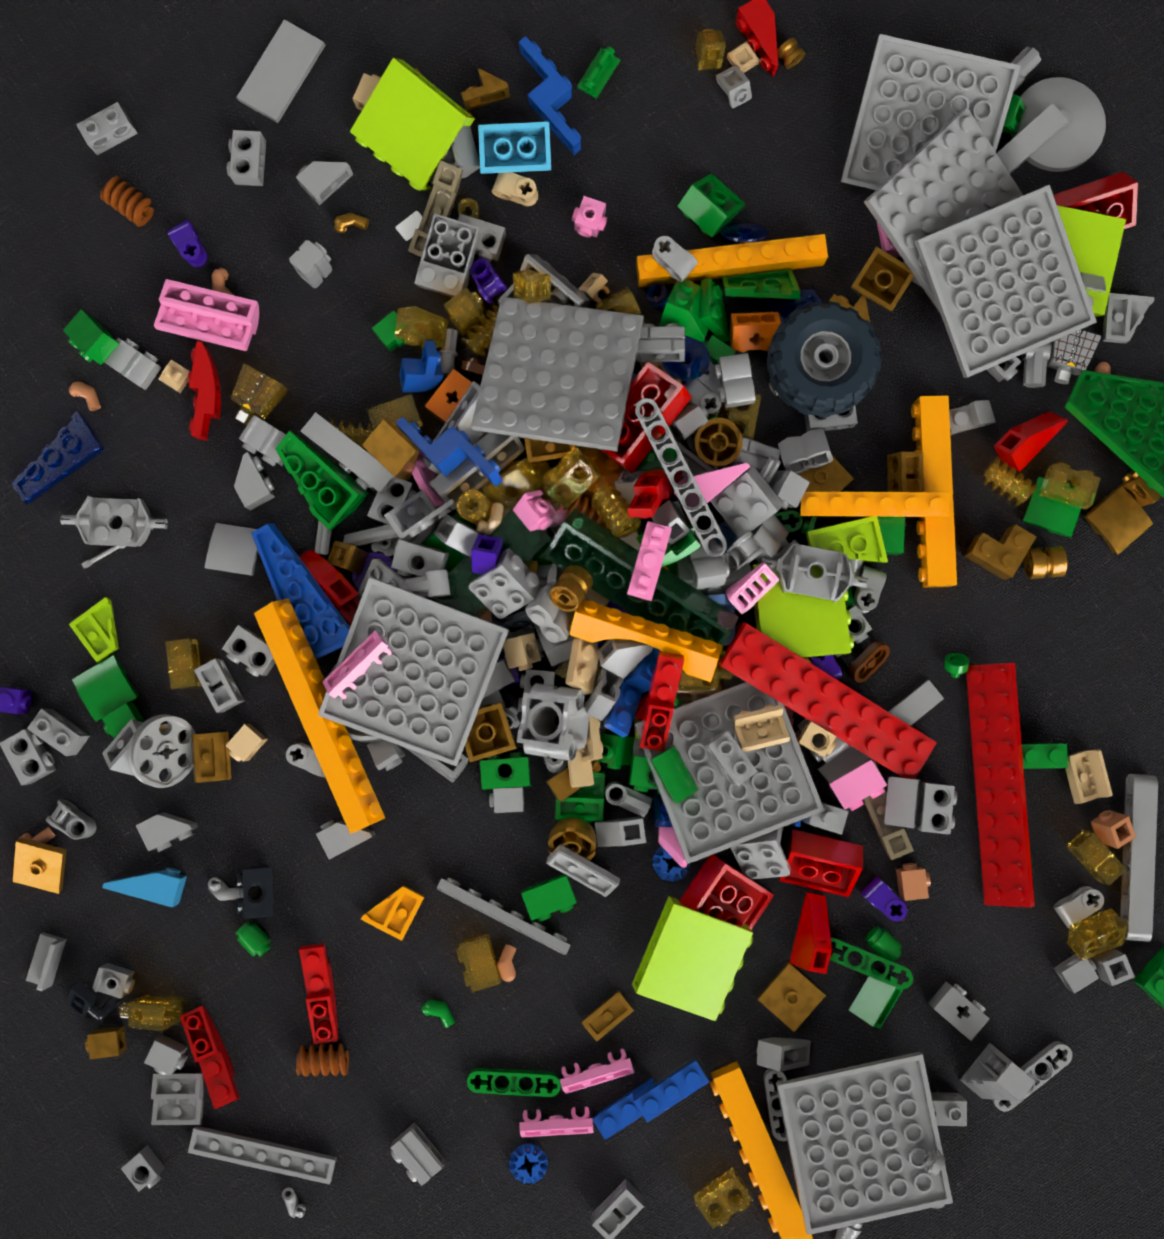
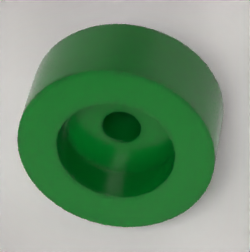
[944,653,969,678]

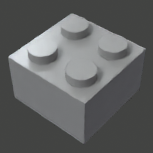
[710,466,784,538]

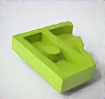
[69,597,119,662]

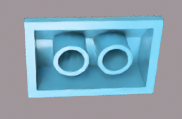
[478,122,551,174]

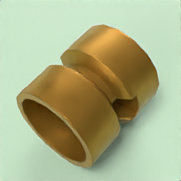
[1023,546,1067,579]
[550,565,593,612]

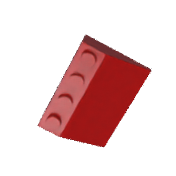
[679,854,774,930]

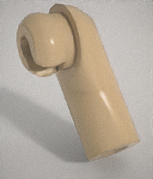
[476,503,504,536]

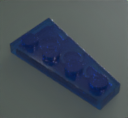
[11,411,104,504]

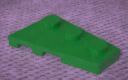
[721,268,800,299]

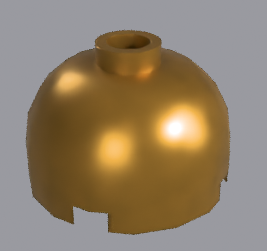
[694,418,743,467]
[548,817,597,861]

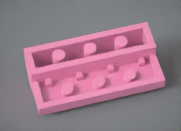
[154,279,259,351]

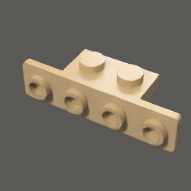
[568,715,603,788]

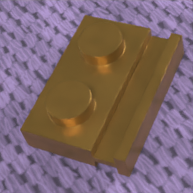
[191,732,231,783]

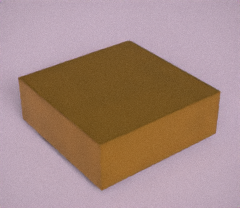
[546,768,580,802]

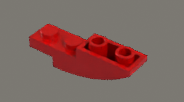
[187,341,221,441]
[628,468,683,519]
[299,549,360,627]
[640,651,684,752]
[299,943,338,1045]
[180,1006,240,1109]

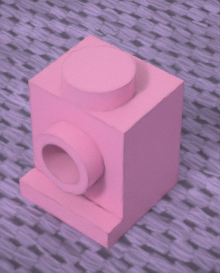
[513,490,555,531]

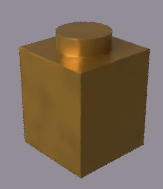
[85,1026,127,1059]

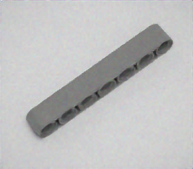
[635,398,727,557]
[1120,774,1158,942]

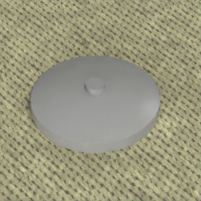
[1011,77,1106,172]

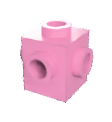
[572,196,607,238]

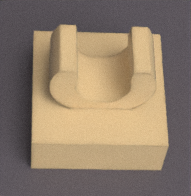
[578,273,610,303]
[159,360,189,393]

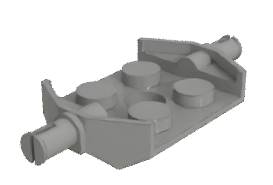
[60,496,168,547]
[761,543,868,603]

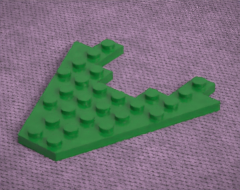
[1065,370,1164,498]

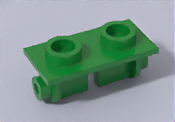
[577,46,621,99]

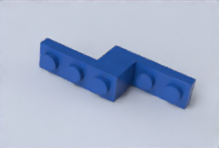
[519,36,581,155]
[396,416,503,487]
[604,614,679,737]
[592,1059,709,1140]

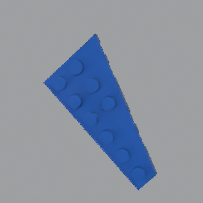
[251,523,350,660]

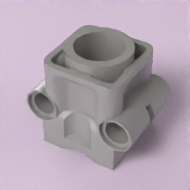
[517,683,590,761]

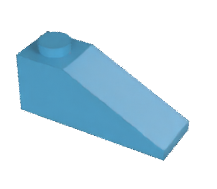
[102,868,187,907]

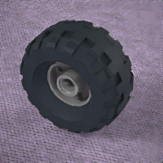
[767,301,882,417]

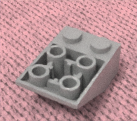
[414,213,480,300]

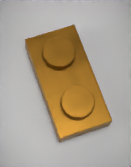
[581,990,634,1041]

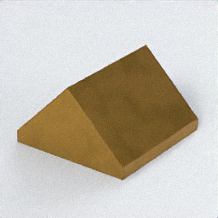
[362,418,420,481]

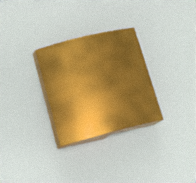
[1084,486,1153,554]

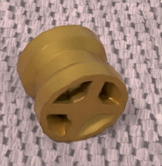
[777,38,806,69]

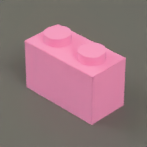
[829,760,887,811]

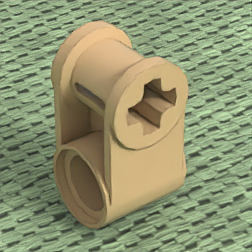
[491,172,538,207]

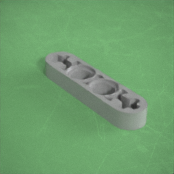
[991,1041,1073,1112]

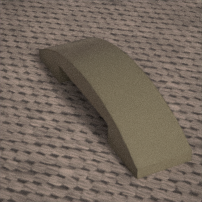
[408,160,463,257]
[853,761,914,860]

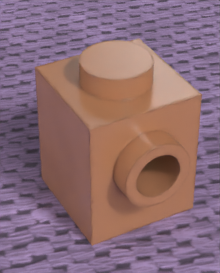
[1090,810,1136,849]
[896,863,931,901]

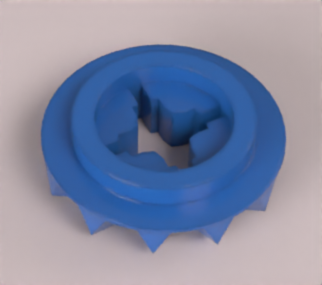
[653,846,691,882]
[509,1143,548,1184]

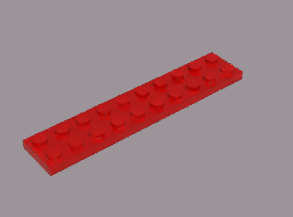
[718,622,937,779]
[966,663,1035,908]

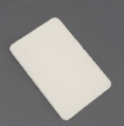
[396,211,422,241]

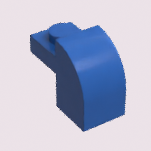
[399,341,444,392]

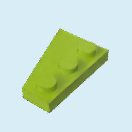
[806,516,888,563]

